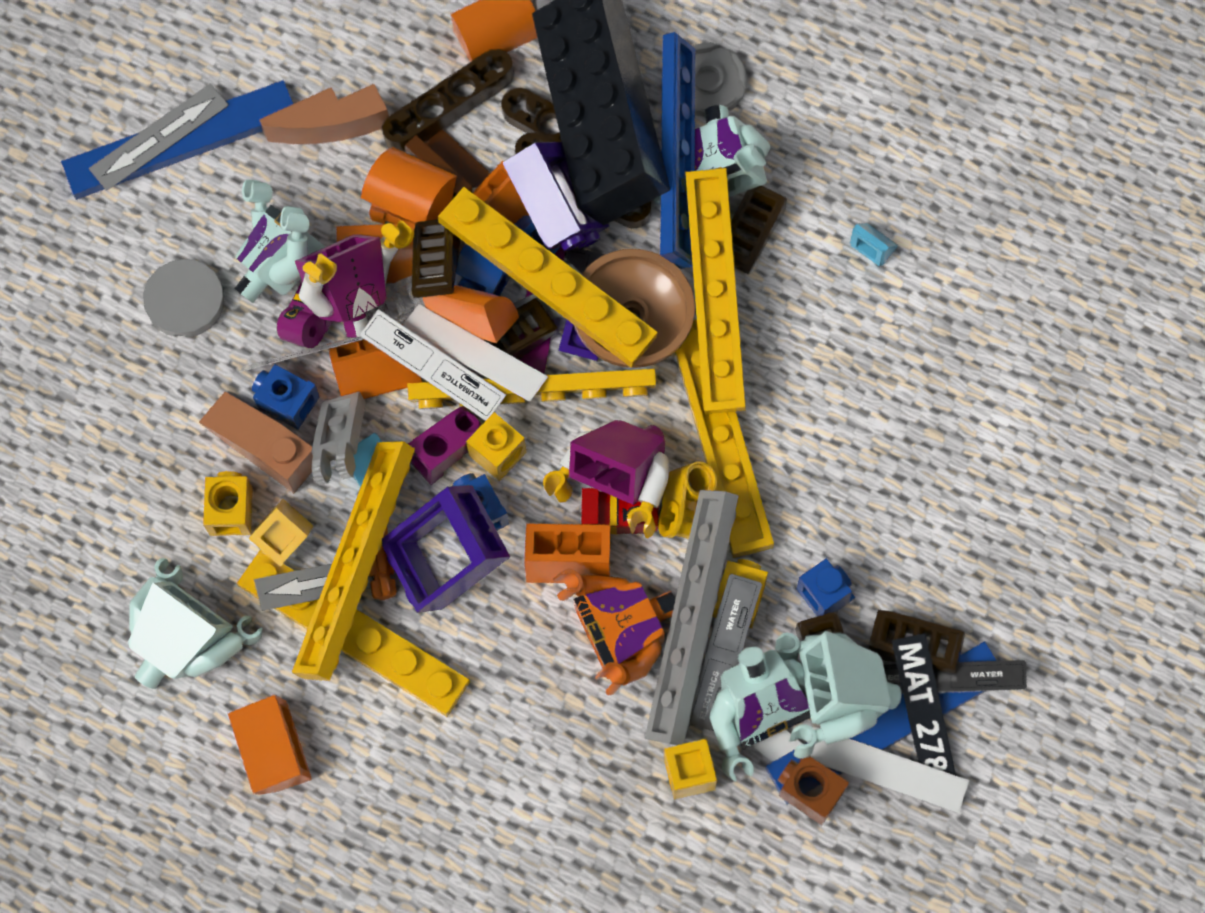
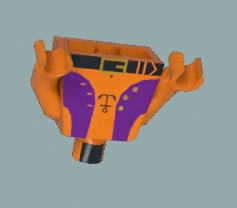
[553,569,675,696]

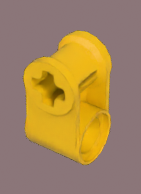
[658,461,717,539]

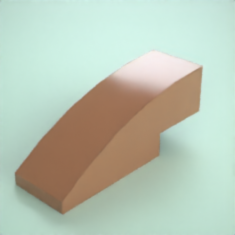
[259,84,389,144]

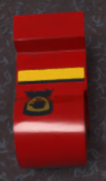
[581,488,659,534]

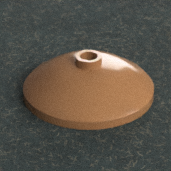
[574,249,695,368]

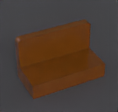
[405,130,490,200]

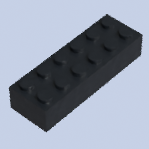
[532,0,671,226]

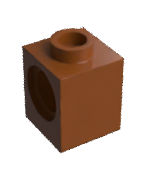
[777,756,849,825]

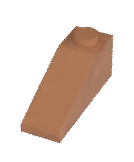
[199,391,313,494]

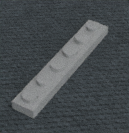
[645,490,739,745]

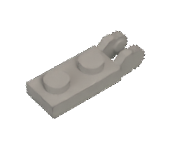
[311,392,366,486]

